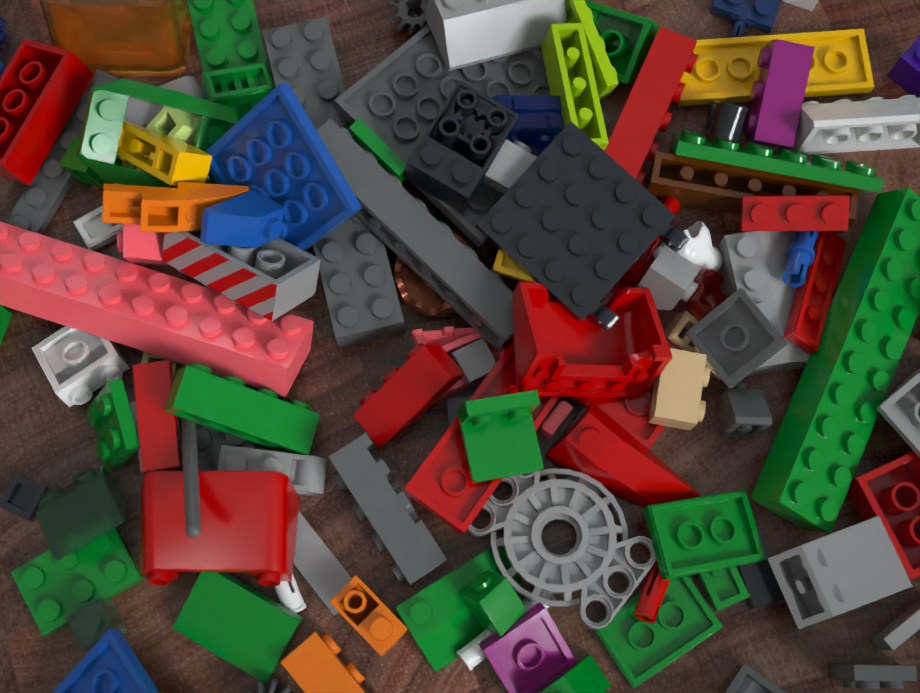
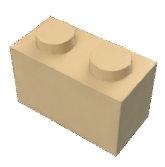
[648,348,710,431]

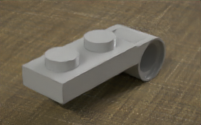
[217,445,328,496]

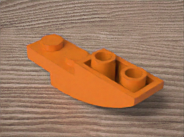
[102,182,249,232]

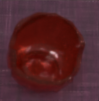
[685,269,731,321]

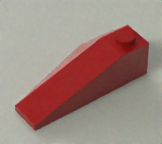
[546,402,701,507]

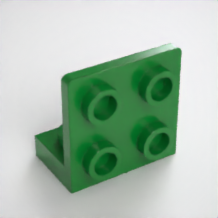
[457,390,544,483]

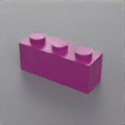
[743,39,815,149]

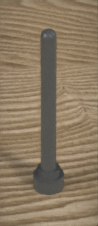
[177,416,202,538]

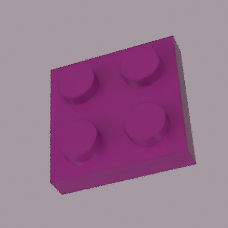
[478,602,578,693]

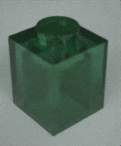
[65,598,128,651]

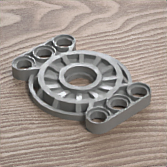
[467,468,656,630]

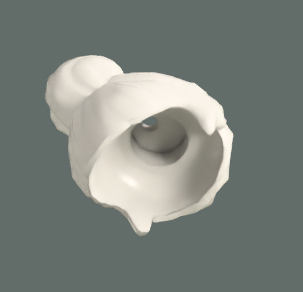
[653,221,723,275]

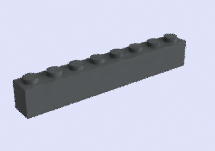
[317,118,514,351]

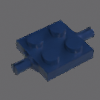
[709,0,781,38]

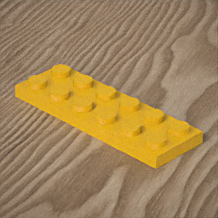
[678,29,874,106]

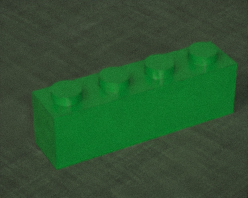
[163,363,320,455]

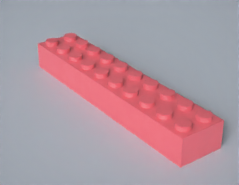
[0,221,314,397]

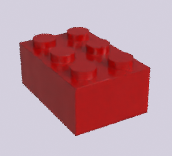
[847,451,920,580]

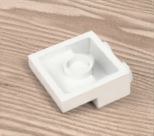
[31,326,129,408]

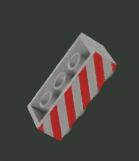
[162,230,321,321]

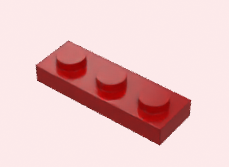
[740,195,850,231]

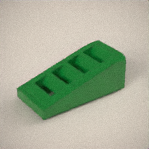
[201,62,275,107]

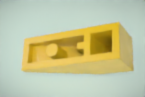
[116,120,213,186]

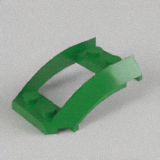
[77,78,238,188]

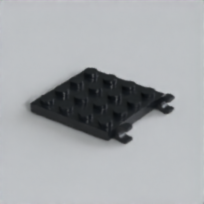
[475,121,689,331]

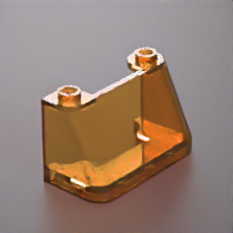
[39,0,191,76]

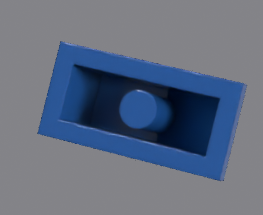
[200,190,284,248]

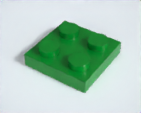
[87,379,140,471]

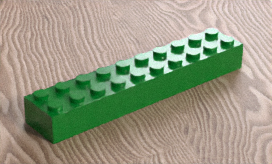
[750,188,920,534]

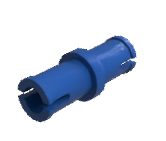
[782,231,818,287]

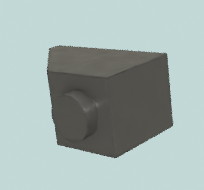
[718,383,772,438]

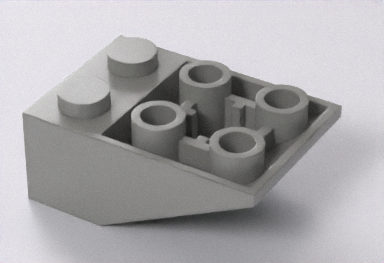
[767,516,913,630]

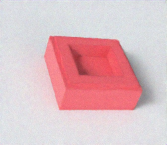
[540,400,574,441]

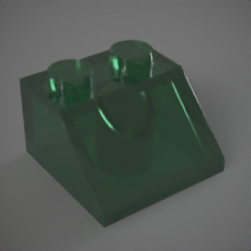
[36,465,127,561]

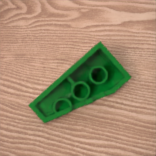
[585,0,660,85]
[396,547,523,672]

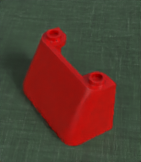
[512,281,673,397]
[141,471,300,586]

